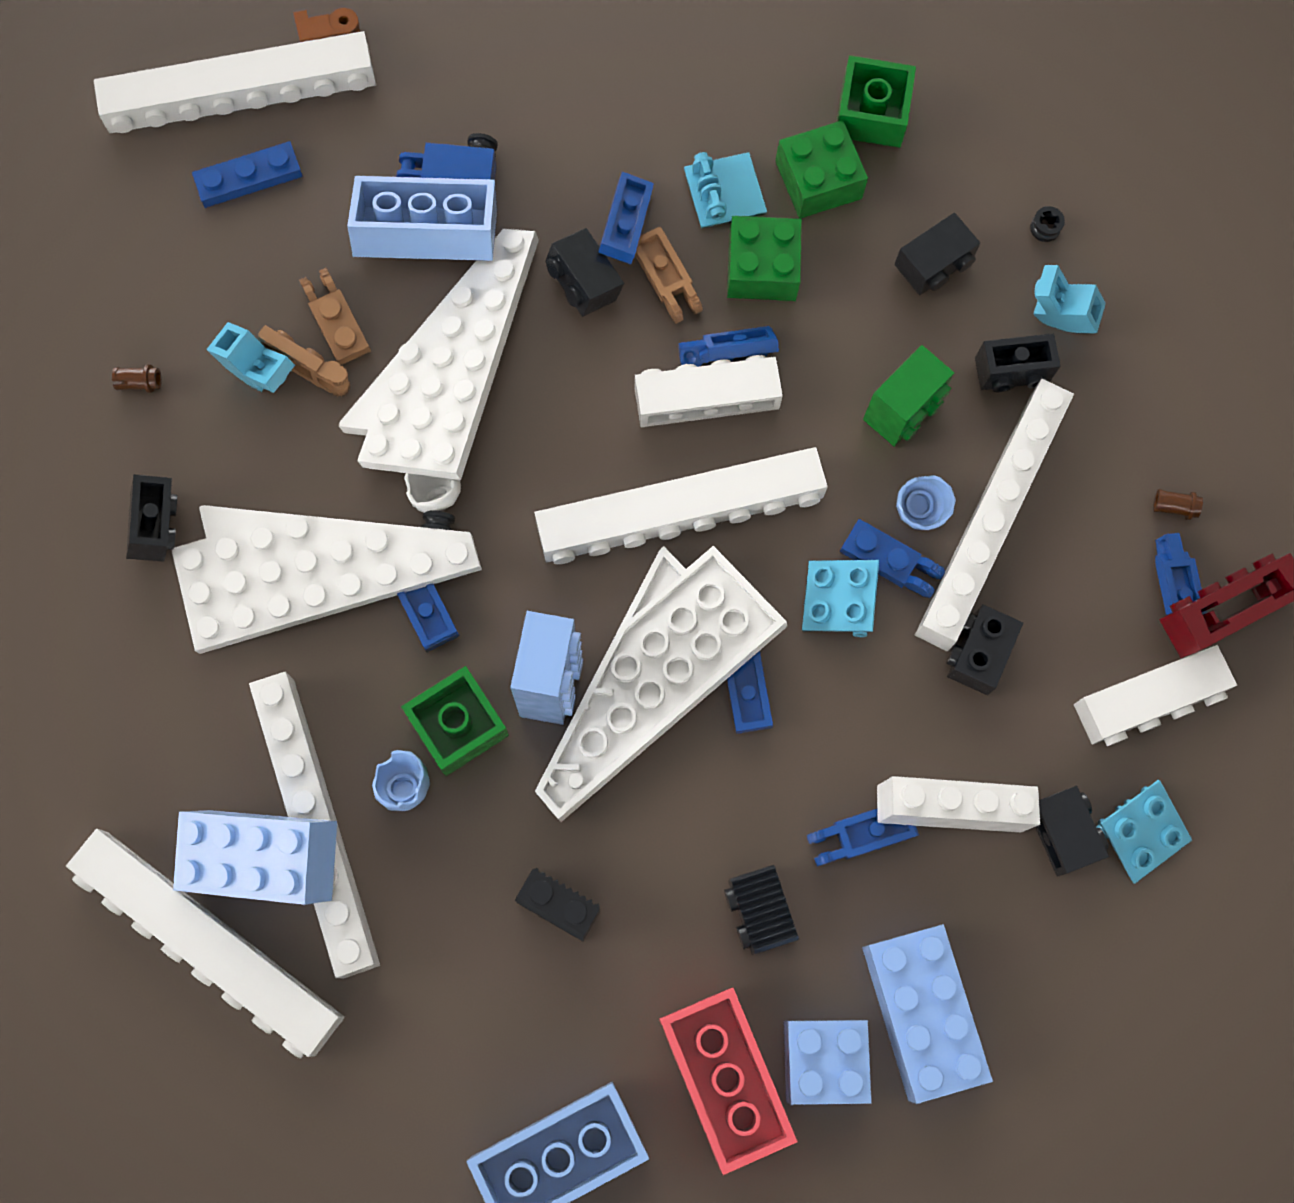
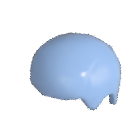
[896,475,956,530]
[372,750,430,811]

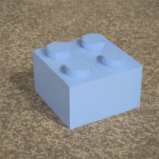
[784,1020,871,1105]

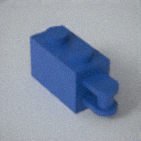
[396,142,497,180]

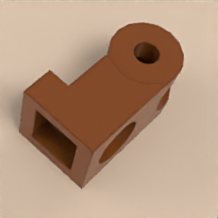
[293,8,361,42]

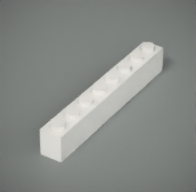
[94,31,376,134]
[915,378,1074,651]
[534,447,828,564]
[249,671,380,979]
[66,828,345,1058]

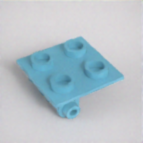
[684,152,767,228]
[802,560,879,637]
[1096,780,1192,884]

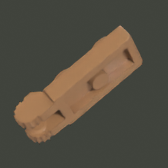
[635,227,703,324]
[299,268,371,366]
[258,325,350,397]

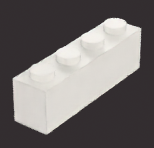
[634,355,783,427]
[1073,645,1237,746]
[877,776,1040,833]

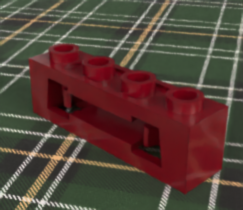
[1159,553,1294,658]

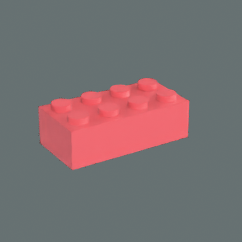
[659,988,798,1175]

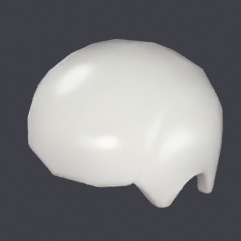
[404,473,461,513]

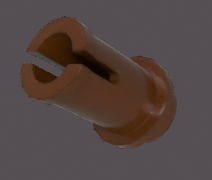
[112,364,162,393]
[1153,489,1203,520]

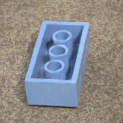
[347,176,497,261]
[510,611,583,725]
[173,810,337,905]
[862,924,993,1104]
[466,1081,649,1203]

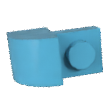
[1034,265,1106,333]
[206,322,295,393]

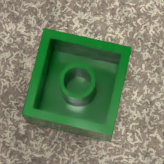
[836,55,916,148]
[775,120,868,219]
[727,216,802,301]
[863,345,954,447]
[401,666,509,776]

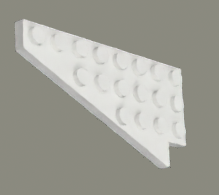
[339,229,539,480]
[172,505,482,654]
[535,546,787,822]

